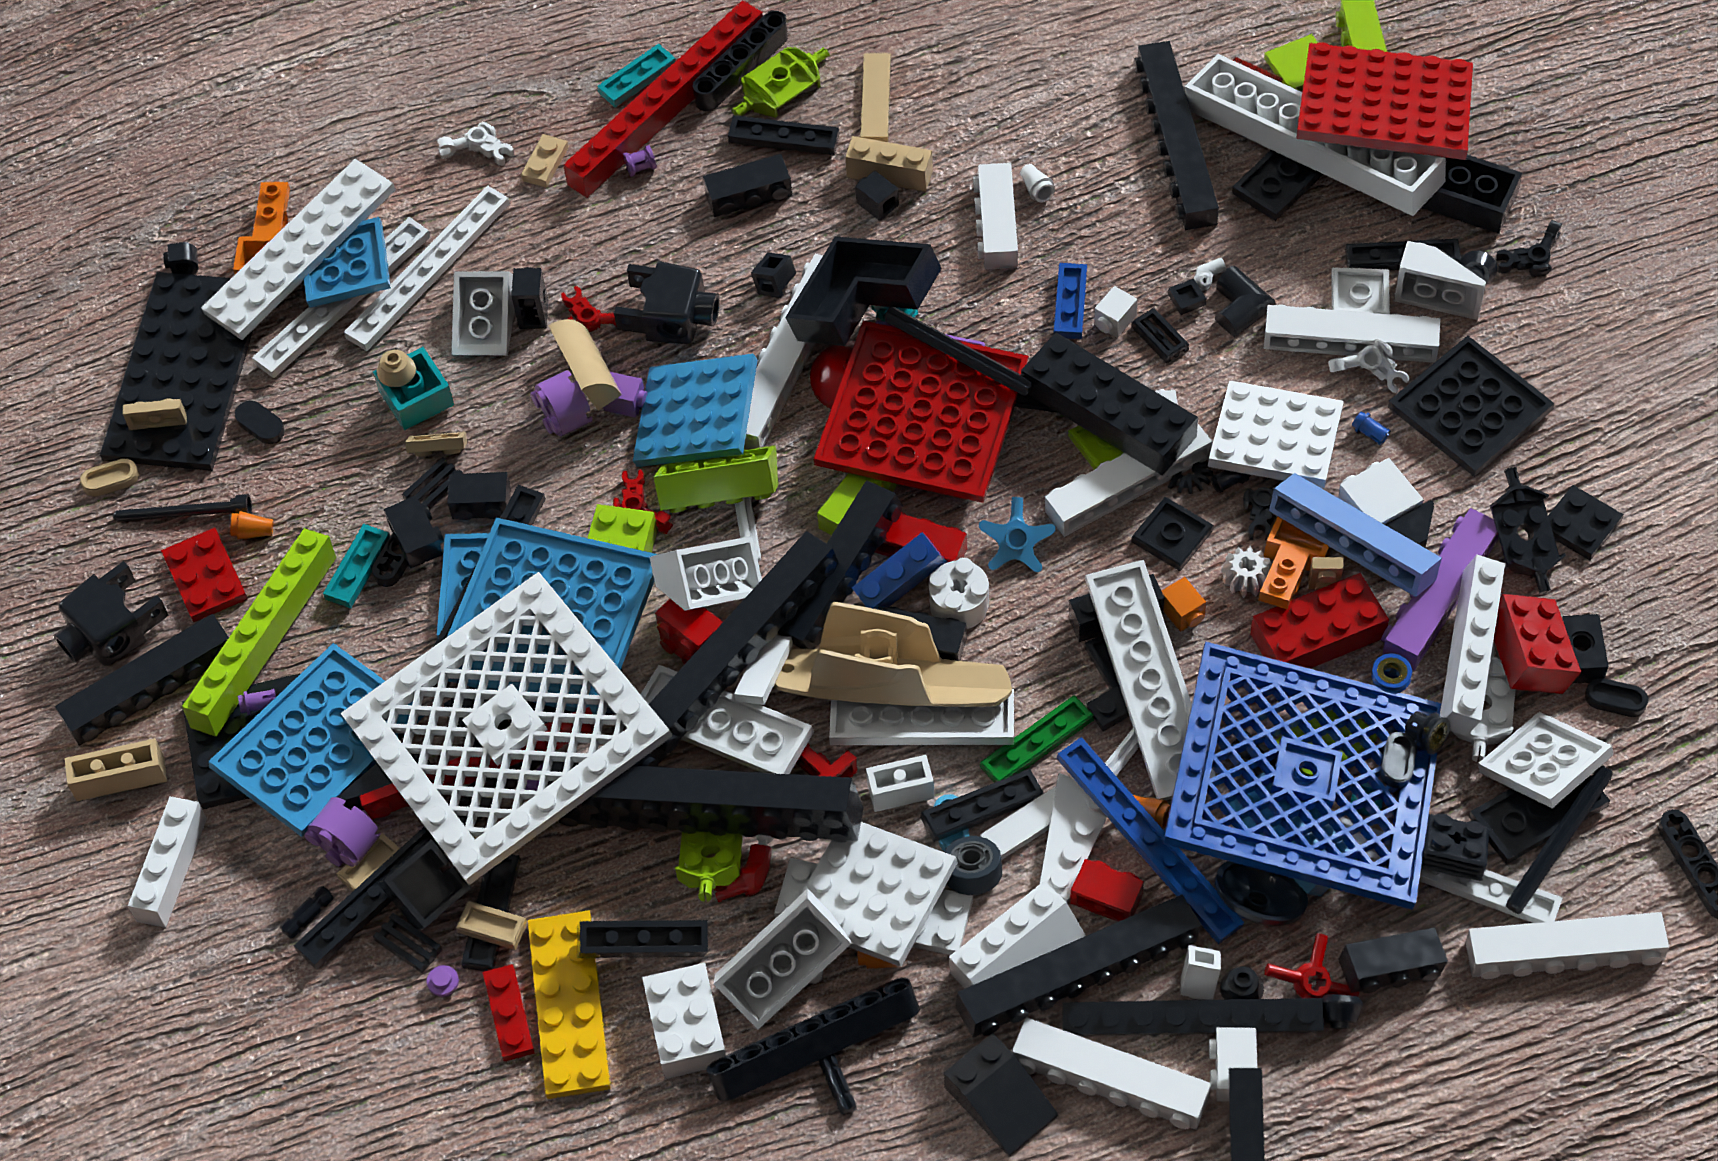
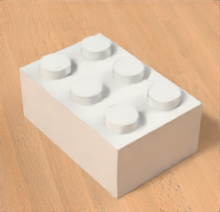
[642,963,726,1079]

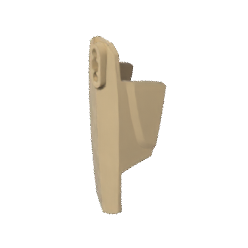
[774,602,1012,707]

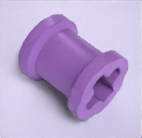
[623,145,657,177]

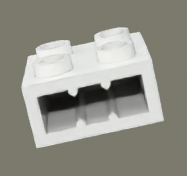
[1338,458,1424,525]

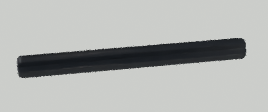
[884,307,1033,396]
[1506,765,1613,914]

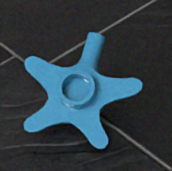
[979,497,1056,572]

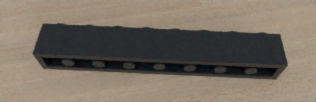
[1134,41,1219,231]
[955,894,1201,1038]

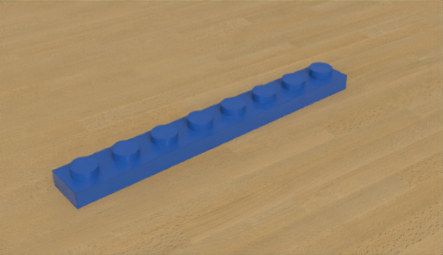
[1057,737,1244,945]

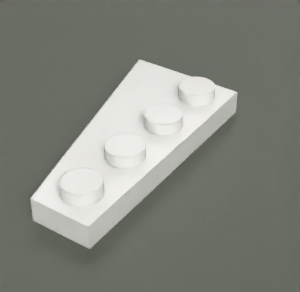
[1039,772,1107,903]

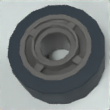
[944,836,1002,895]

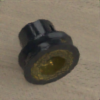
[1405,711,1450,755]

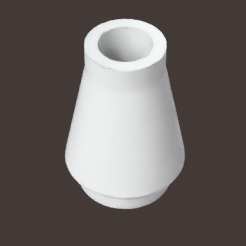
[1020,164,1055,202]

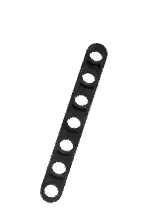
[707,978,920,1101]

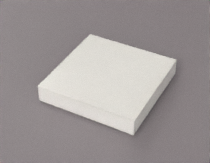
[1331,268,1390,314]

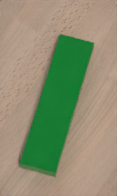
[980,695,1094,783]

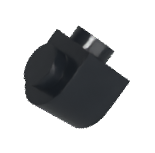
[163,242,199,275]

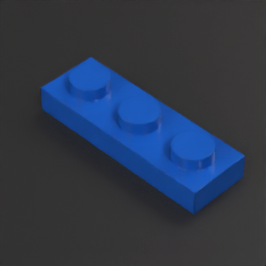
[1054,263,1087,339]

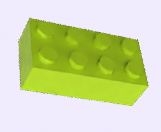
[588,504,658,553]

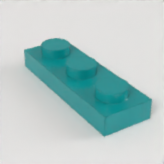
[597,43,676,107]
[323,524,390,609]

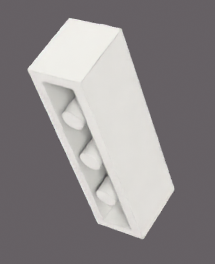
[973,163,1018,270]
[128,797,207,928]

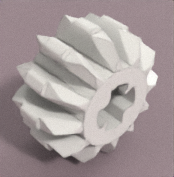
[1221,546,1271,598]

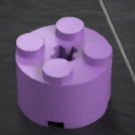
[530,370,592,437]
[304,797,380,867]

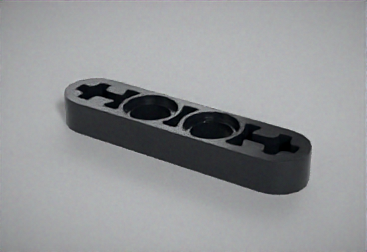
[1658,809,1718,919]

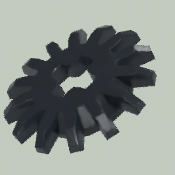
[1167,461,1213,494]

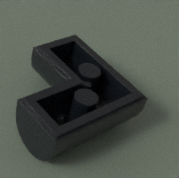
[1215,265,1276,338]

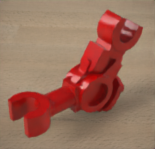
[561,286,616,332]
[613,470,673,534]

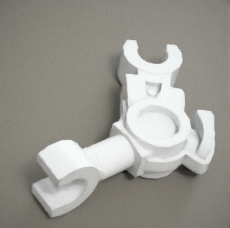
[437,122,514,166]
[1328,338,1410,393]

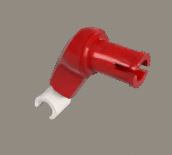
[714,835,774,903]

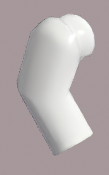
[1194,258,1226,291]

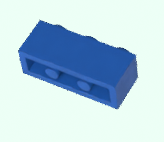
[852,532,947,610]

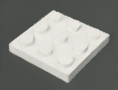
[1478,712,1613,808]

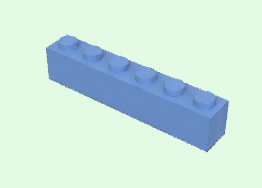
[1269,473,1442,597]

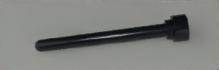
[113,494,252,522]

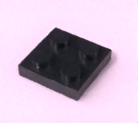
[1548,485,1624,561]

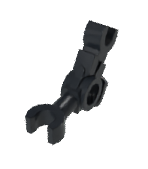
[1496,220,1562,278]
[1243,487,1273,541]

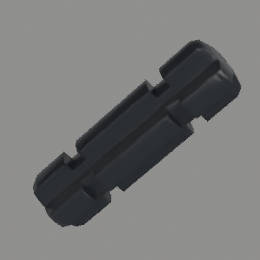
[280,886,334,939]
[819,1054,856,1115]

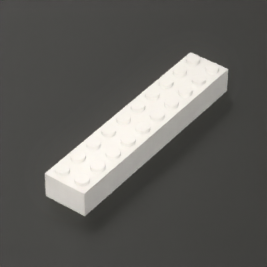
[1185,54,1446,216]

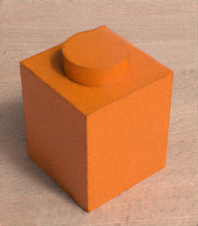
[1161,577,1206,632]

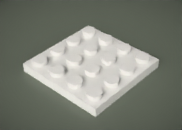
[1208,380,1343,488]
[801,822,958,967]

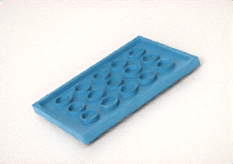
[209,643,425,837]

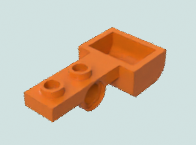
[233,182,290,274]
[1258,517,1332,609]

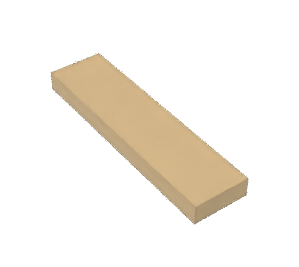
[861,53,891,142]

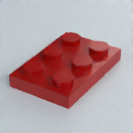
[161,528,248,623]

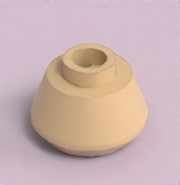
[377,350,416,387]

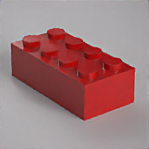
[1250,572,1389,669]

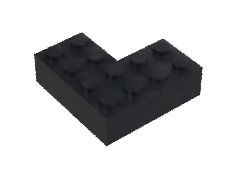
[785,236,942,346]

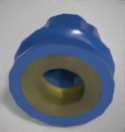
[1371,653,1412,693]

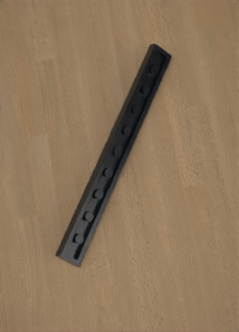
[294,760,543,970]

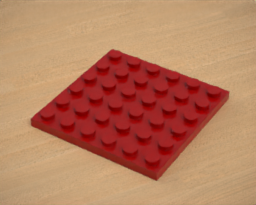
[1296,42,1473,160]
[813,320,1029,503]

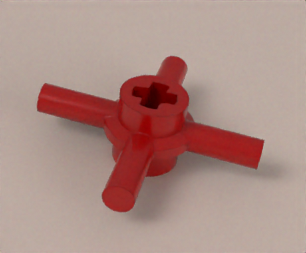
[1264,933,1359,998]

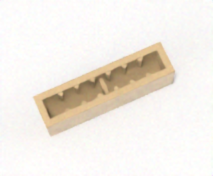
[548,320,622,411]

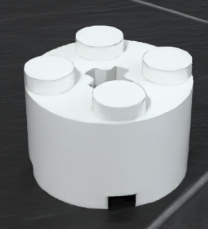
[929,558,989,629]

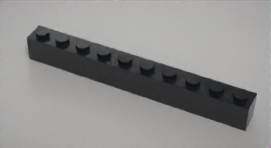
[633,531,839,767]

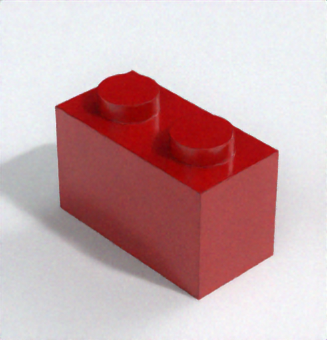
[1070,859,1144,922]

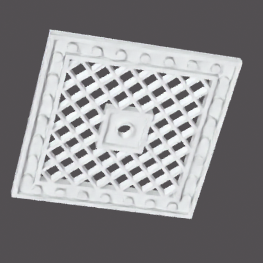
[341,572,672,885]

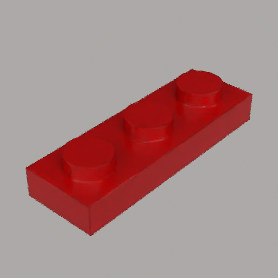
[482,964,535,1062]

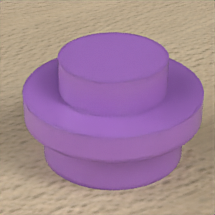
[427,965,459,997]

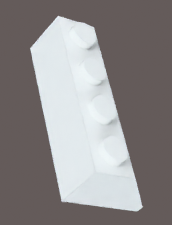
[650,536,762,611]
[949,881,1086,989]
[714,889,852,1029]

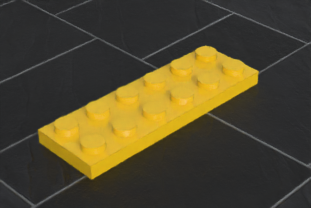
[528,910,611,1099]

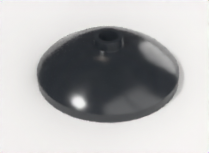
[1215,861,1308,926]

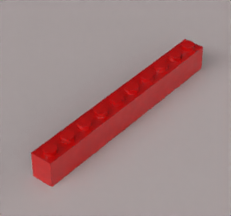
[563,0,763,198]

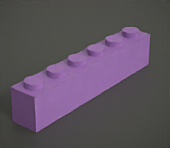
[1381,508,1499,671]

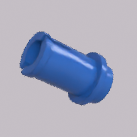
[1352,411,1391,446]

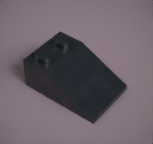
[944,1032,1058,1157]

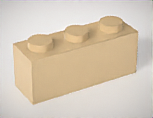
[845,136,933,192]
[64,739,167,801]

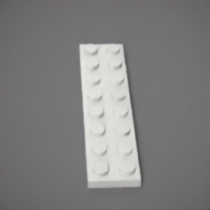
[201,159,396,340]
[1085,560,1217,800]

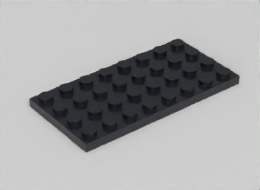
[100,272,254,471]

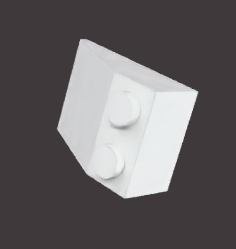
[1394,241,1486,320]
[451,271,515,356]

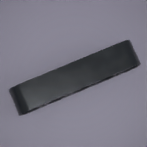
[693,10,788,112]

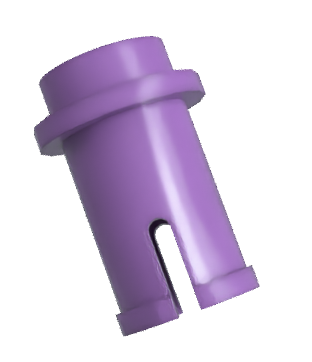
[238,689,276,715]

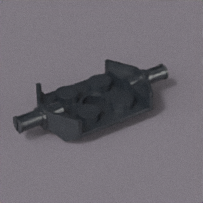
[1490,467,1566,595]

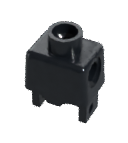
[614,261,720,344]
[53,561,169,666]

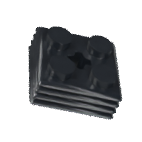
[1421,814,1489,881]

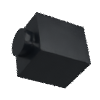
[855,171,899,221]

